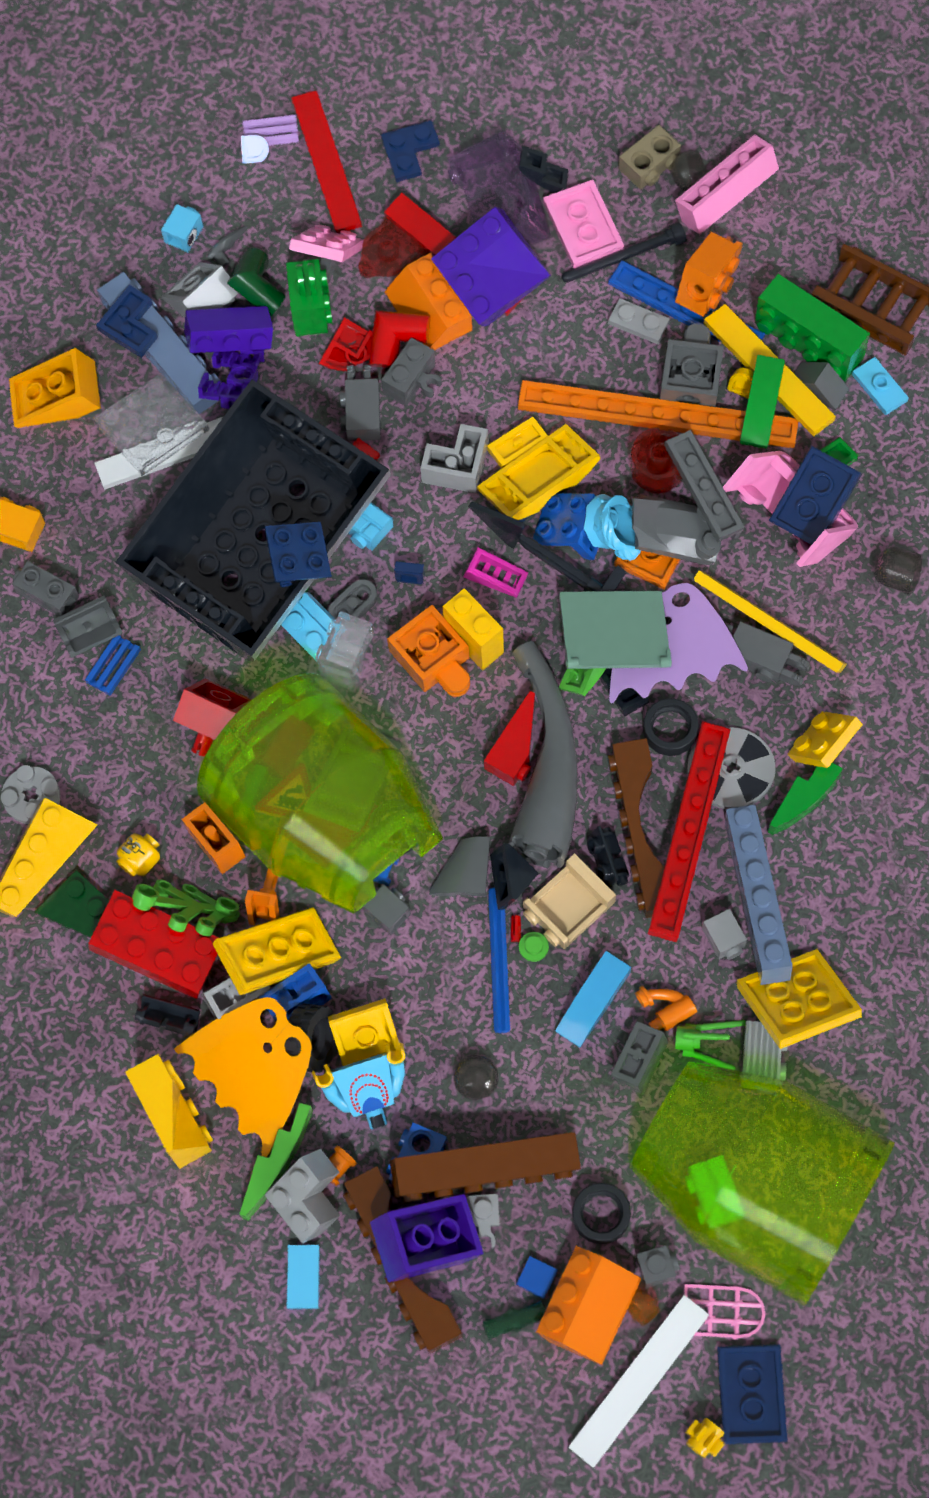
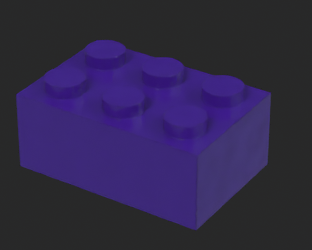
[370,1194,484,1283]

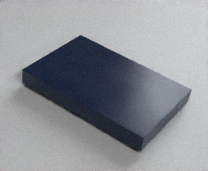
[769,446,862,545]
[717,1344,788,1445]

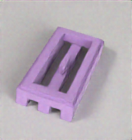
[243,115,299,145]

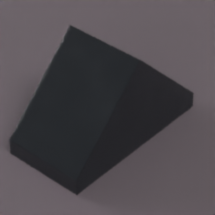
[490,843,539,910]

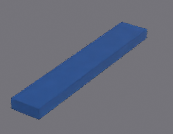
[608,260,765,343]

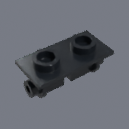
[587,826,630,888]
[135,994,200,1037]

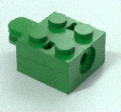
[286,259,333,337]

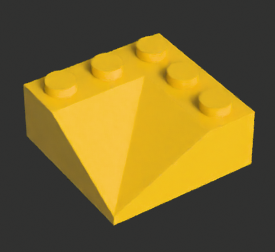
[125,1054,213,1169]

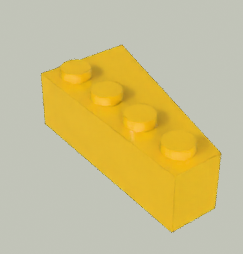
[0,798,97,918]

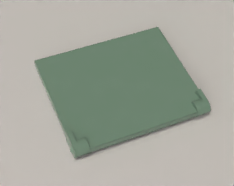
[559,591,672,669]

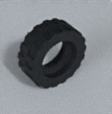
[285,1003,336,1073]

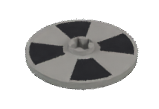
[687,727,776,809]

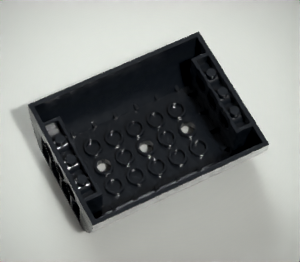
[116,379,391,662]

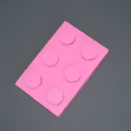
[543,180,624,269]
[289,225,364,262]

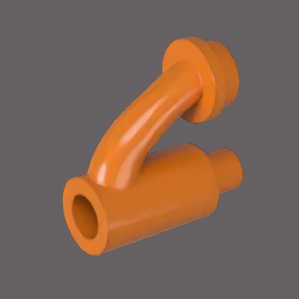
[635,986,697,1031]

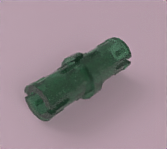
[482,1300,546,1340]

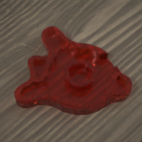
[358,216,433,278]

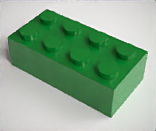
[755,274,870,382]

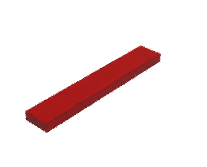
[291,90,362,233]
[384,193,522,316]

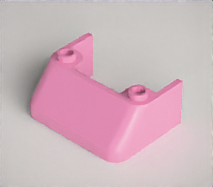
[723,451,858,567]

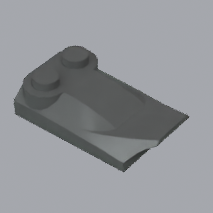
[632,494,721,565]

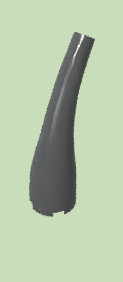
[508,641,578,869]

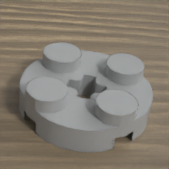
[1,765,60,824]

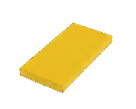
[213,907,341,995]

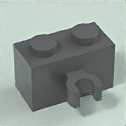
[381,338,442,407]

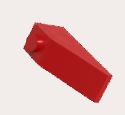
[484,691,535,786]

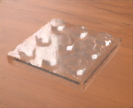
[93,373,210,476]

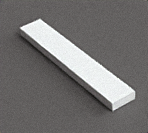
[95,417,223,490]
[568,1295,709,1468]

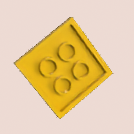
[737,949,862,1049]

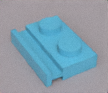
[281,592,347,662]

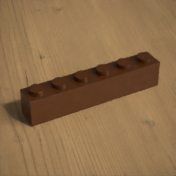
[389,1132,581,1203]

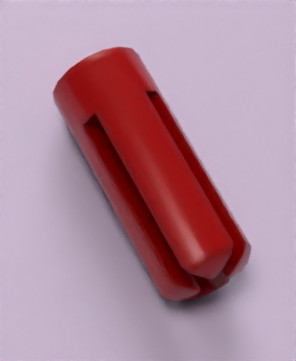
[511,915,521,942]

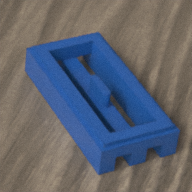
[85,635,141,696]

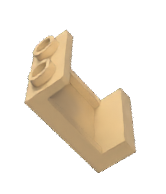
[523,854,616,949]

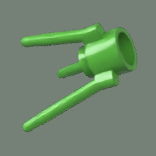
[675,1020,746,1071]

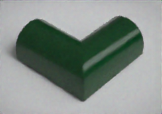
[227,248,286,317]

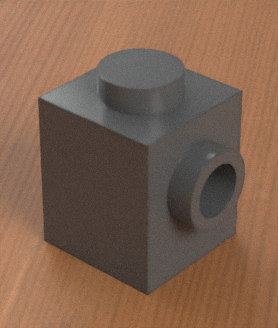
[363,884,411,936]
[636,1245,680,1289]

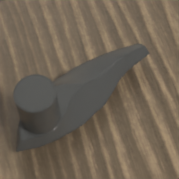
[207,226,248,268]

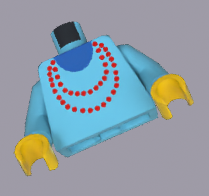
[312,1043,405,1129]

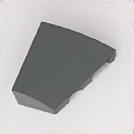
[429,837,490,897]

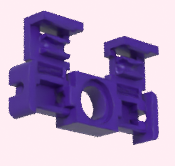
[198,349,265,409]

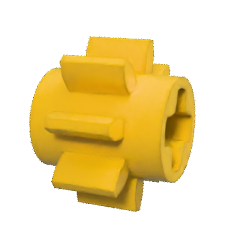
[685,1418,725,1459]

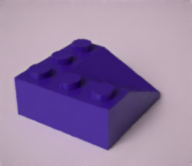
[431,207,551,326]

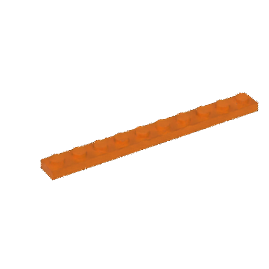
[518,380,798,448]

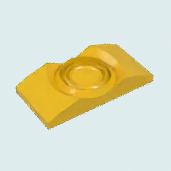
[477,424,600,520]

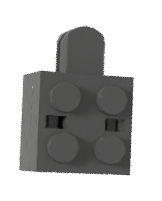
[660,324,724,407]

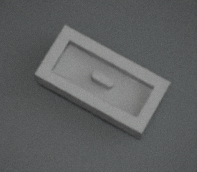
[608,298,670,344]

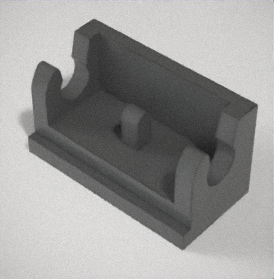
[53,596,123,658]
[611,1021,669,1096]

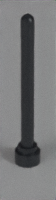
[561,221,687,283]

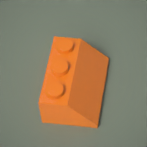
[384,253,472,350]
[536,1246,641,1365]

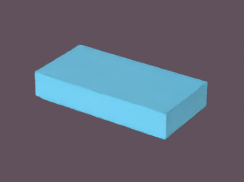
[287,1245,320,1309]

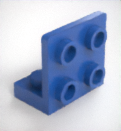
[533,494,598,560]

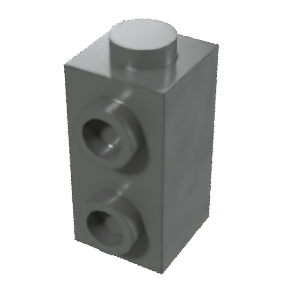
[12,561,79,617]

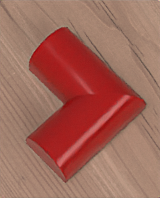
[369,310,431,368]

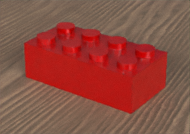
[88,890,219,999]

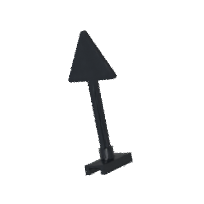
[468,502,627,592]

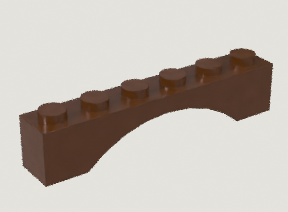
[607,738,664,918]
[342,1166,463,1354]

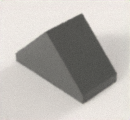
[794,362,849,411]

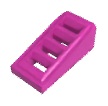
[463,547,529,598]

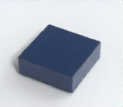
[394,561,425,585]

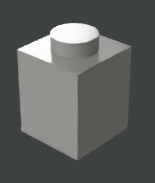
[702,909,747,960]

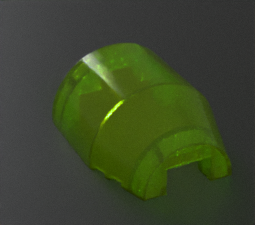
[197,673,443,914]
[630,1061,895,1306]

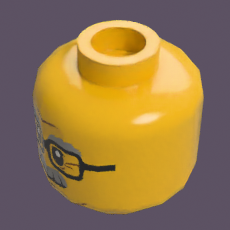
[116,833,160,877]

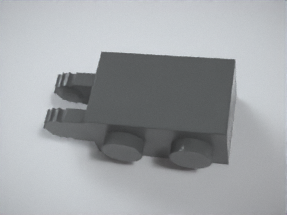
[340,365,381,441]
[729,622,811,687]

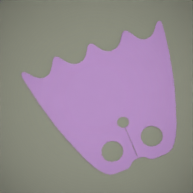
[609,583,748,703]

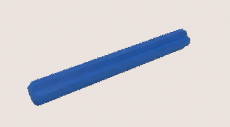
[488,888,510,1033]

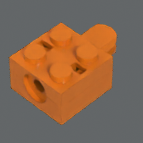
[675,231,743,317]
[387,605,470,697]

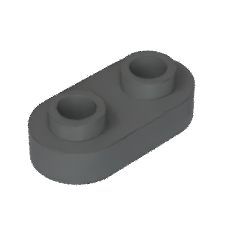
[328,579,377,629]

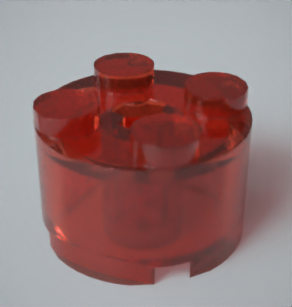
[630,428,683,494]

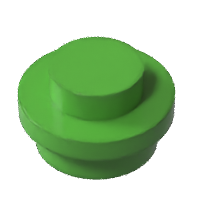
[519,932,549,962]

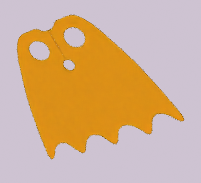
[174,997,311,1157]

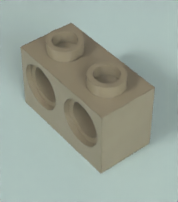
[619,125,681,190]

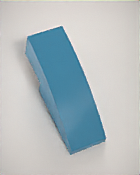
[555,951,631,1048]

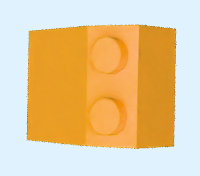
[9,348,101,428]

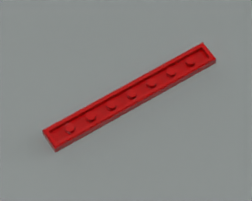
[647,721,731,942]

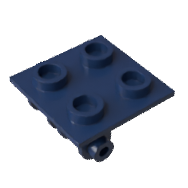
[264,522,332,587]

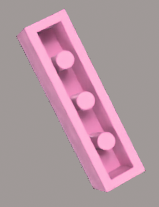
[675,135,779,235]

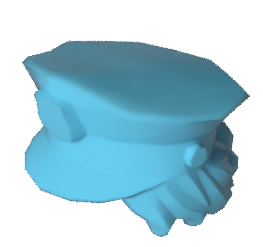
[584,494,641,561]

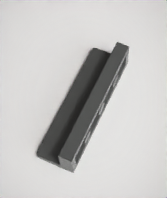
[664,430,744,542]

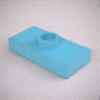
[852,357,909,416]

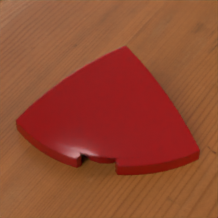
[319,317,373,372]

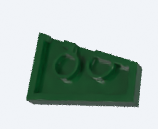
[34,870,109,938]

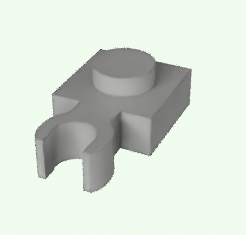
[467,1194,500,1249]

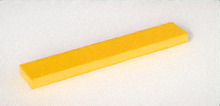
[704,304,836,437]
[694,570,847,673]

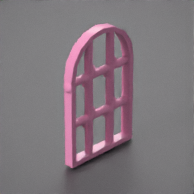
[684,1284,765,1340]

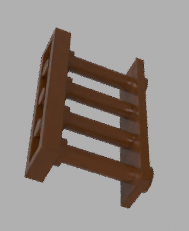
[811,244,929,356]

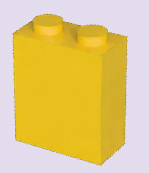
[442,588,504,671]

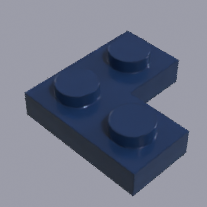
[381,120,440,183]
[96,285,158,358]

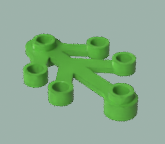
[132,879,240,936]

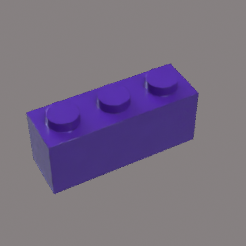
[184,306,273,353]

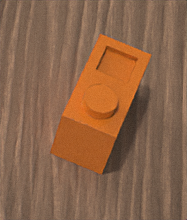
[181,802,246,874]

